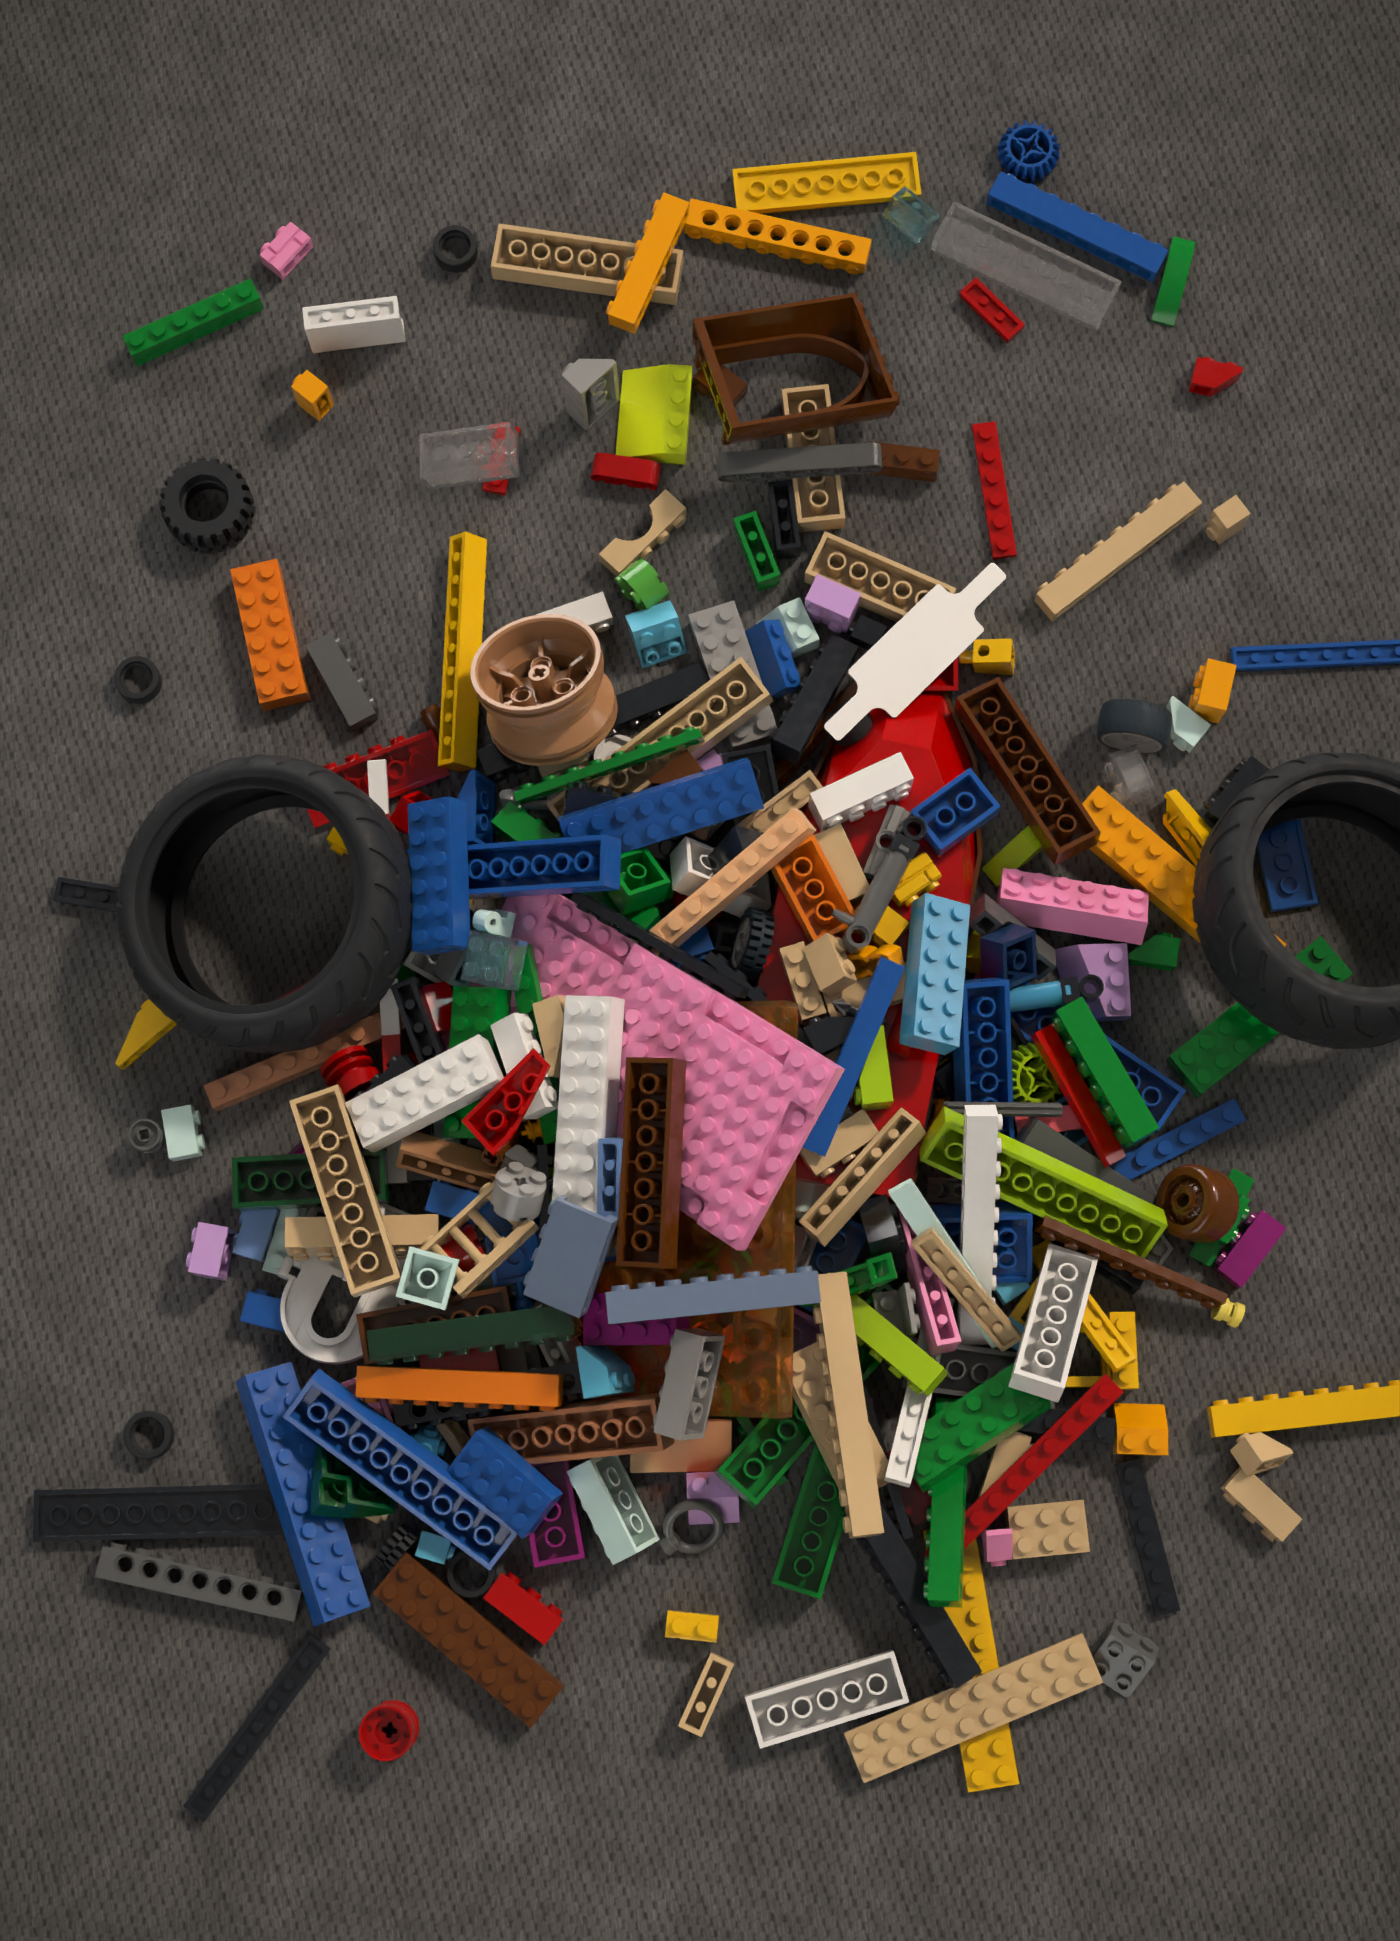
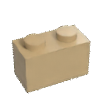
[1205,495,1251,545]
[803,933,857,996]

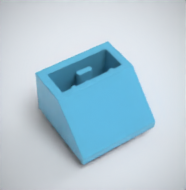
[625,600,687,668]

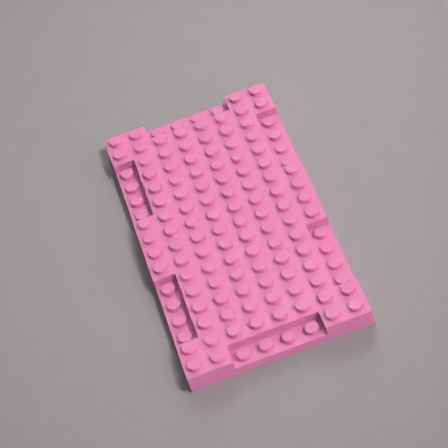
[442,894,845,1251]

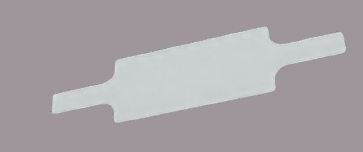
[824,563,1006,740]

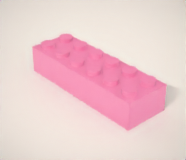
[997,868,1149,945]

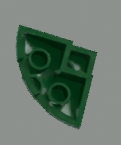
[311,1443,395,1518]

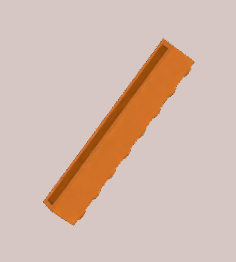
[355,1365,564,1411]

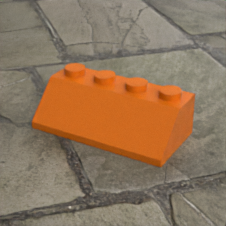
[771,834,855,943]

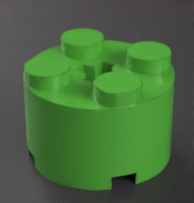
[615,558,670,611]

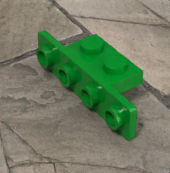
[1188,1169,1254,1267]

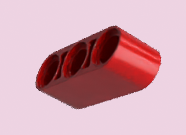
[590,453,661,490]

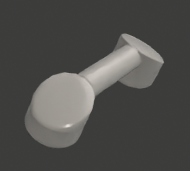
[499,789,562,811]

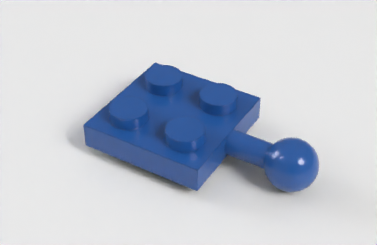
[484,1230,538,1316]

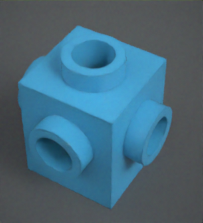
[411,1425,447,1458]

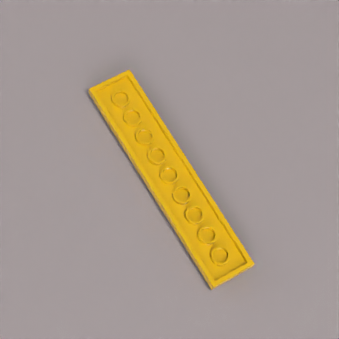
[923,1529,1019,1793]

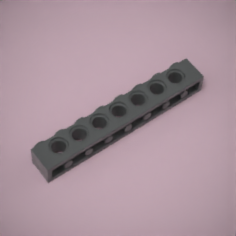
[95,1542,304,1622]

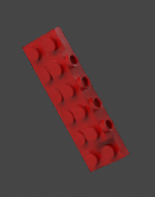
[307,729,450,828]

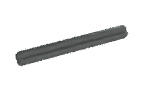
[943,1102,1063,1117]

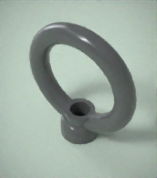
[659,1500,724,1556]

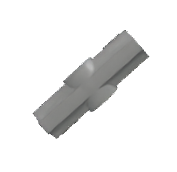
[863,805,910,880]

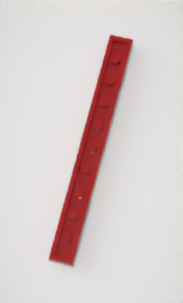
[923,1373,1123,1557]

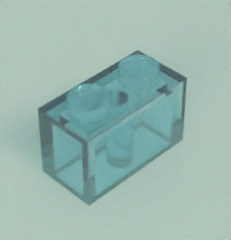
[882,186,941,245]

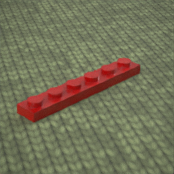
[972,421,1017,560]

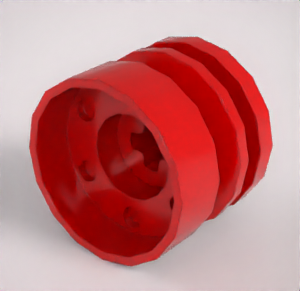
[320,1045,379,1102]
[359,1700,420,1761]

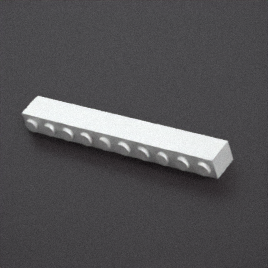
[957,1105,1003,1345]

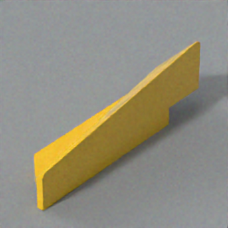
[1163,789,1254,879]

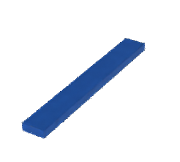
[1230,640,1400,672]
[802,956,905,1157]

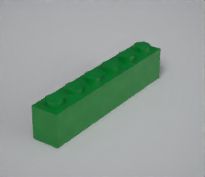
[122,278,264,366]

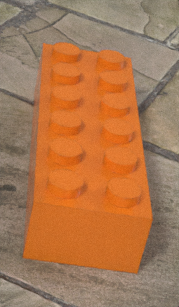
[230,559,310,711]

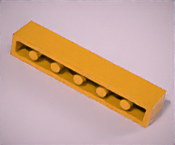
[606,192,690,334]

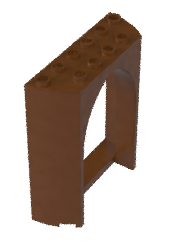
[692,293,900,445]

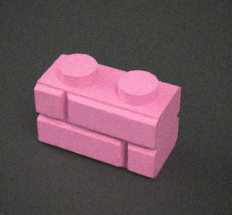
[259,222,313,280]

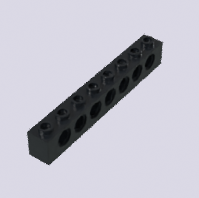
[392,1361,583,1431]

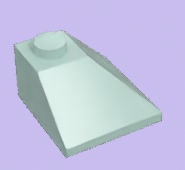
[395,1246,460,1310]

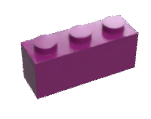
[1214,1209,1287,1289]

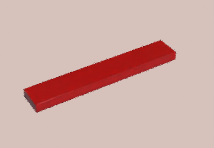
[1030,1024,1126,1168]

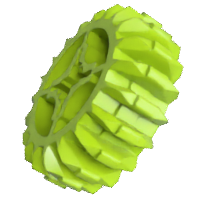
[1012,1043,1062,1103]

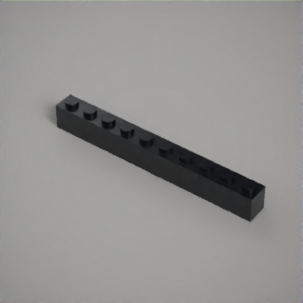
[476,662,708,783]

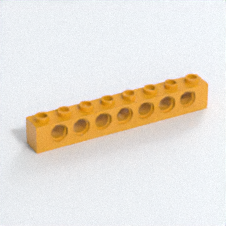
[684,198,872,275]

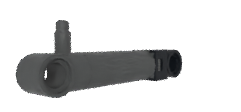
[832,816,927,954]

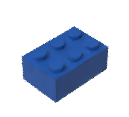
[909,768,1001,857]

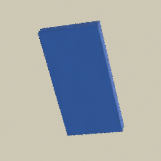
[1256,819,1319,913]

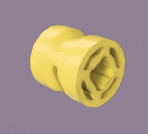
[1211,1298,1245,1328]

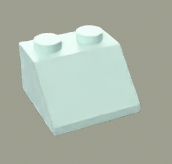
[756,597,820,658]

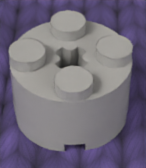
[490,1162,546,1222]

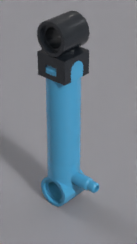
[1009,974,1104,1013]

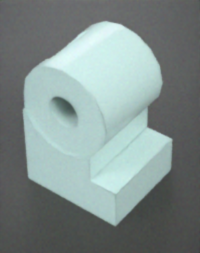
[472,909,516,938]

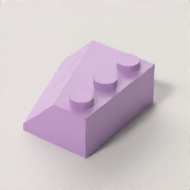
[1055,943,1131,1022]

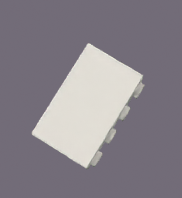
[302,296,406,353]

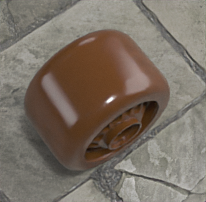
[1156,1164,1239,1243]

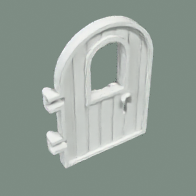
[277,1203,411,1365]

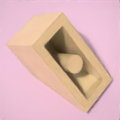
[1230,1432,1293,1476]

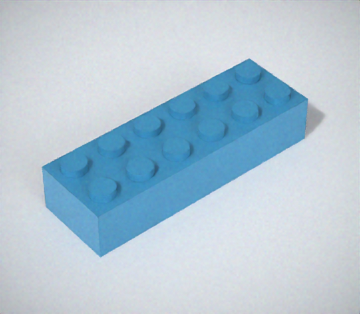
[899,893,970,1055]

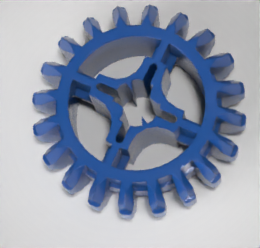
[997,120,1060,183]

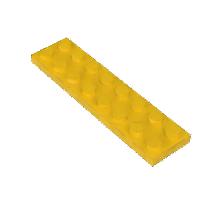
[732,152,921,214]

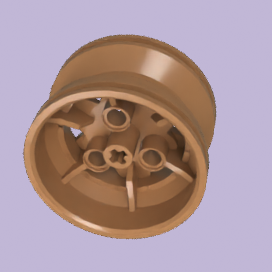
[470,614,618,766]

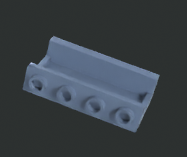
[523,1195,618,1318]

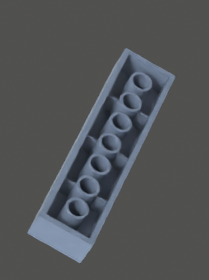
[605,1266,821,1324]

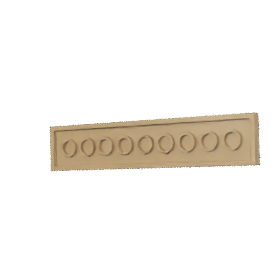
[843,1633,1103,1783]

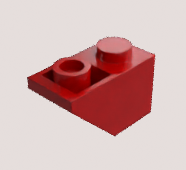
[1188,357,1243,397]

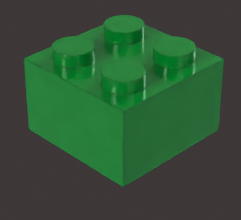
[606,846,671,915]

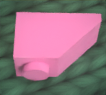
[982,1528,1012,1566]

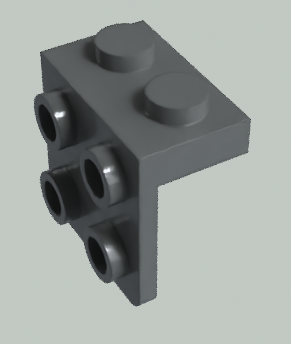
[1093,1619,1159,1697]

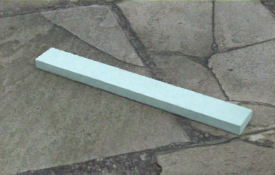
[889,1178,997,1349]

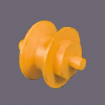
[521,1118,543,1143]

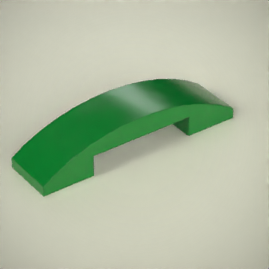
[1151,236,1195,327]
[801,1252,898,1308]

